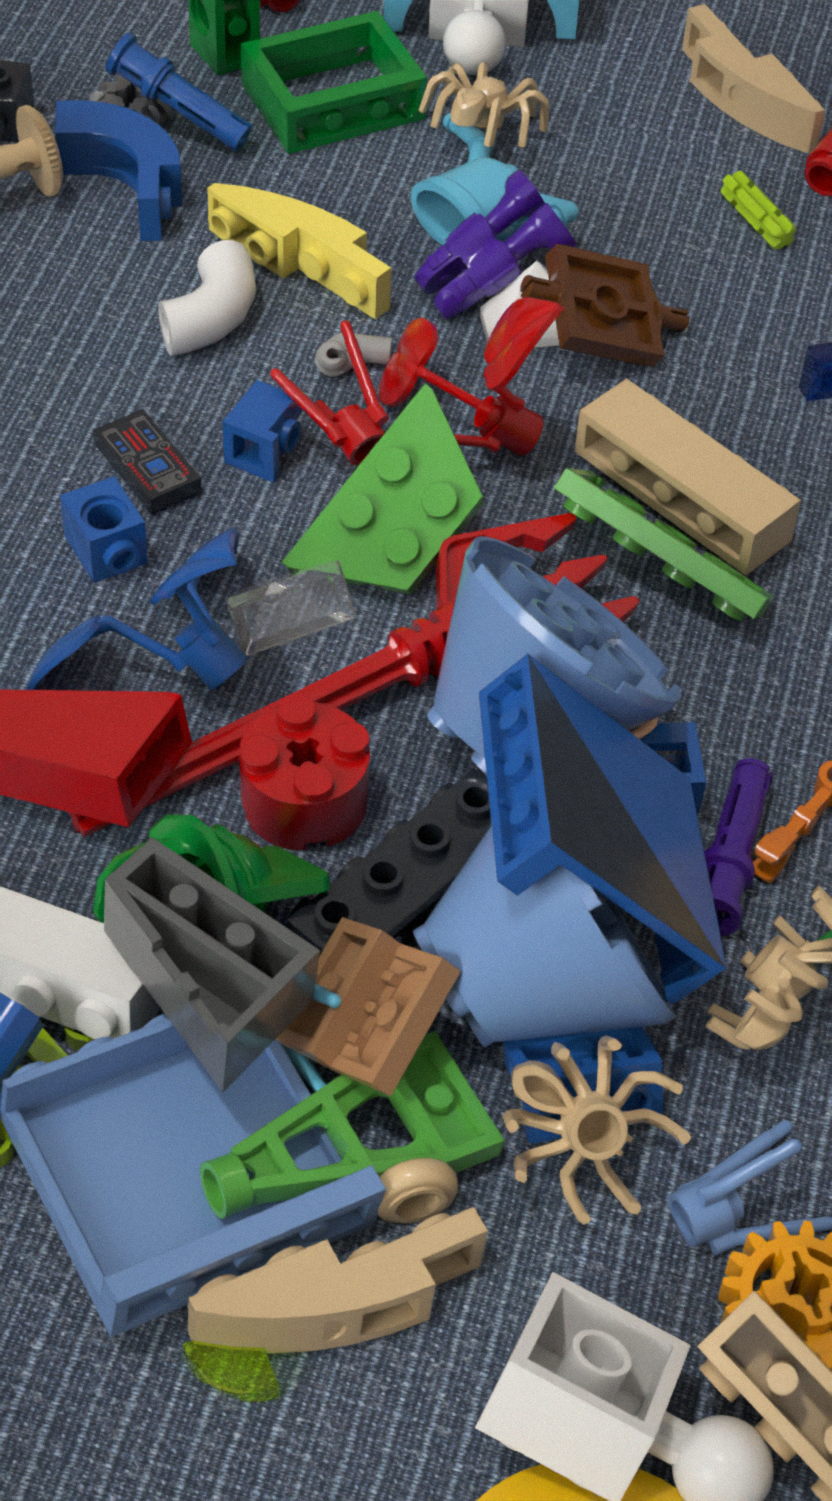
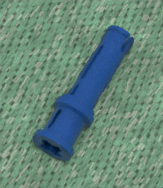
[105,32,253,153]

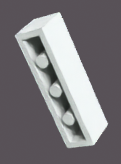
[0,887,161,1039]

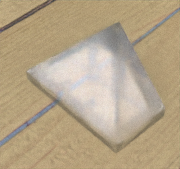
[225,560,357,657]

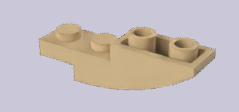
[682,4,825,153]
[188,1207,488,1354]

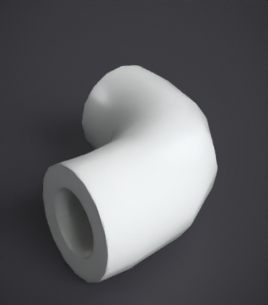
[158,240,256,356]

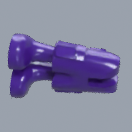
[413,169,578,320]

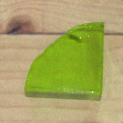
[182,1340,279,1402]

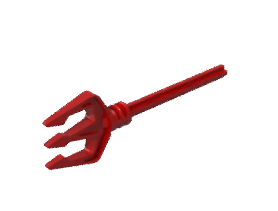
[68,513,639,837]

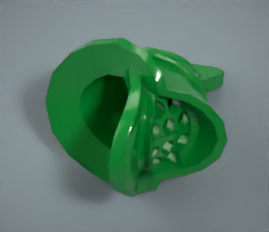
[93,814,330,923]

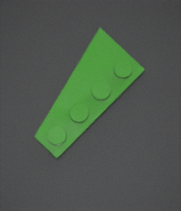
[554,468,775,621]

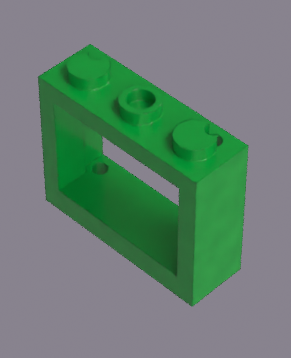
[241,10,427,154]

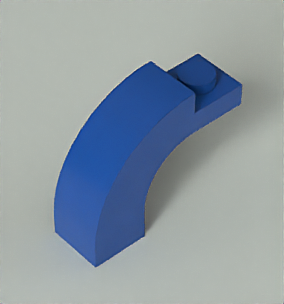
[55,100,183,241]

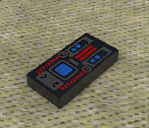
[93,409,202,514]

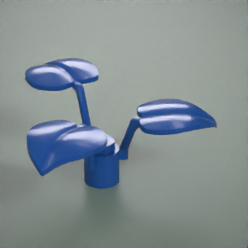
[26,527,248,690]

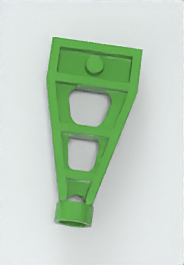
[200,1031,505,1219]

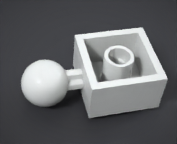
[428,0,529,75]
[475,1272,774,1501]

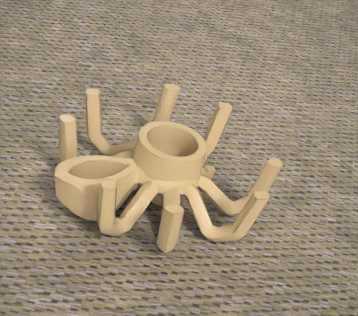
[419,62,549,147]
[705,885,832,1050]
[502,1035,691,1225]

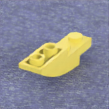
[207,183,392,319]

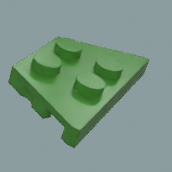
[282,384,485,595]

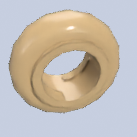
[378,1158,458,1223]

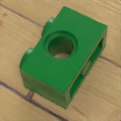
[188,0,260,76]

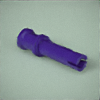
[704,758,774,936]

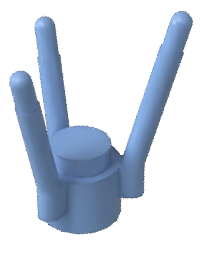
[668,1120,832,1256]

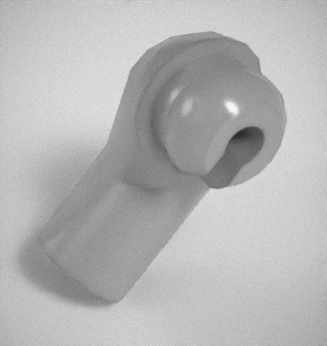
[315,332,392,377]

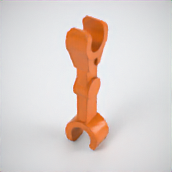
[753,760,832,883]

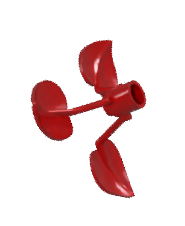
[378,297,565,456]

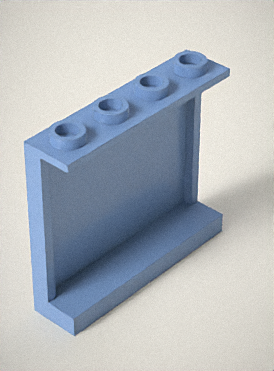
[0,1014,386,1337]

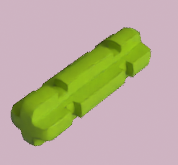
[721,171,796,250]

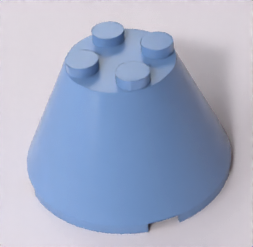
[427,536,681,774]
[413,825,677,1047]

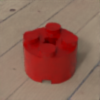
[239,694,370,850]

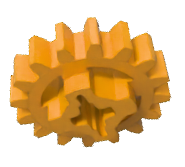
[718,1220,832,1370]

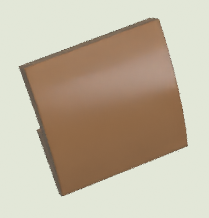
[275,917,461,1097]

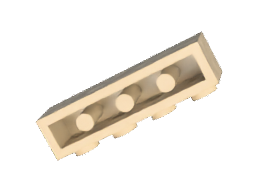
[575,378,801,576]
[697,1290,832,1501]

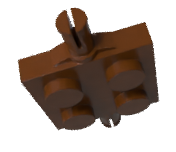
[520,243,690,367]

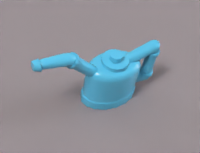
[410,113,579,246]

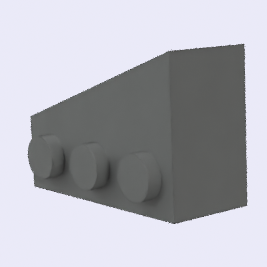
[104,837,320,1092]

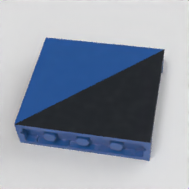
[479,653,726,1004]

